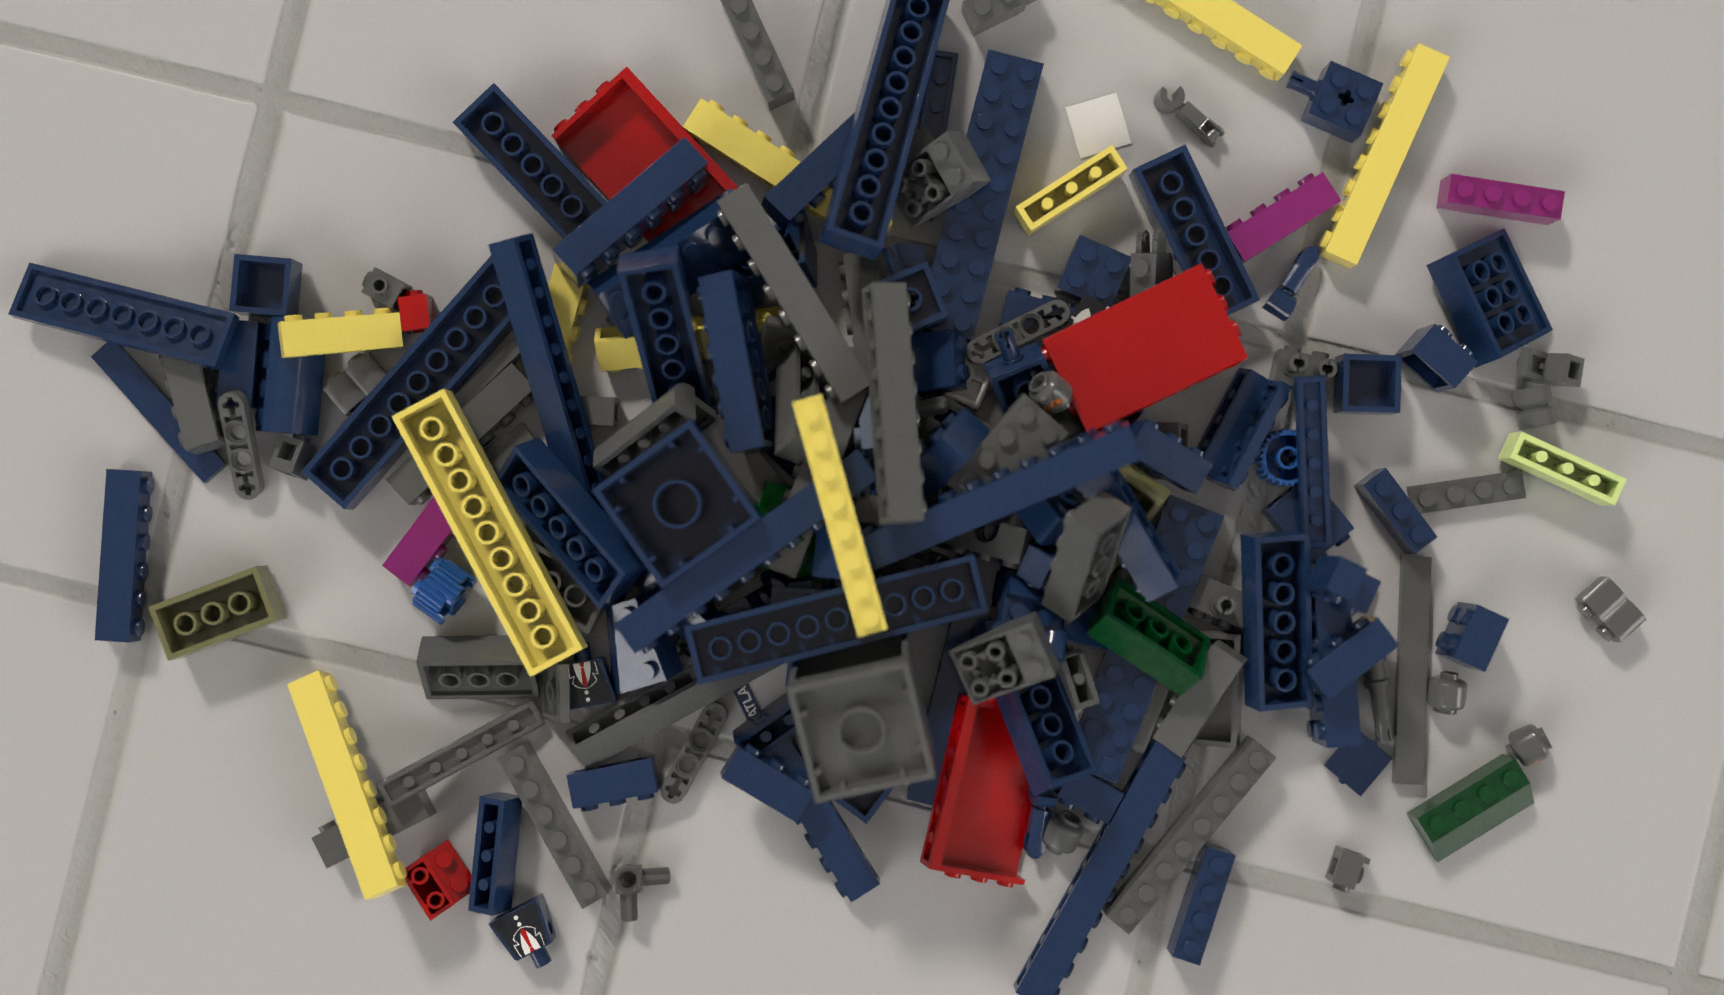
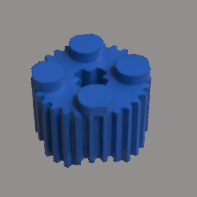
[1253,429,1298,487]
[410,557,477,625]

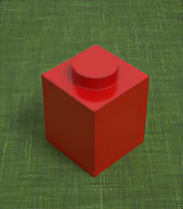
[397,290,436,334]

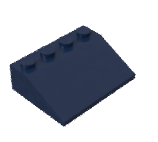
[1426,228,1553,368]

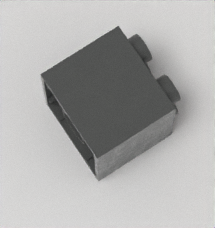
[787,633,935,803]

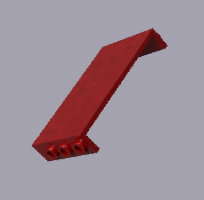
[551,66,739,242]
[1041,263,1248,431]
[920,693,1032,888]

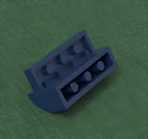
[255,316,325,436]
[1197,368,1292,491]
[992,569,1107,650]

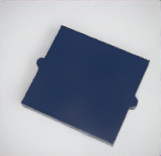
[1324,732,1393,796]

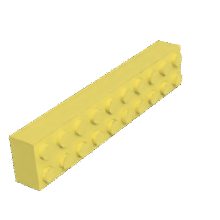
[392,389,588,677]

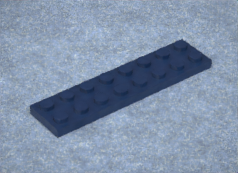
[8,262,240,370]

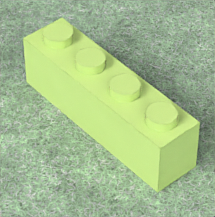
[1498,431,1627,506]

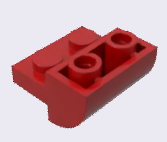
[405,840,472,921]

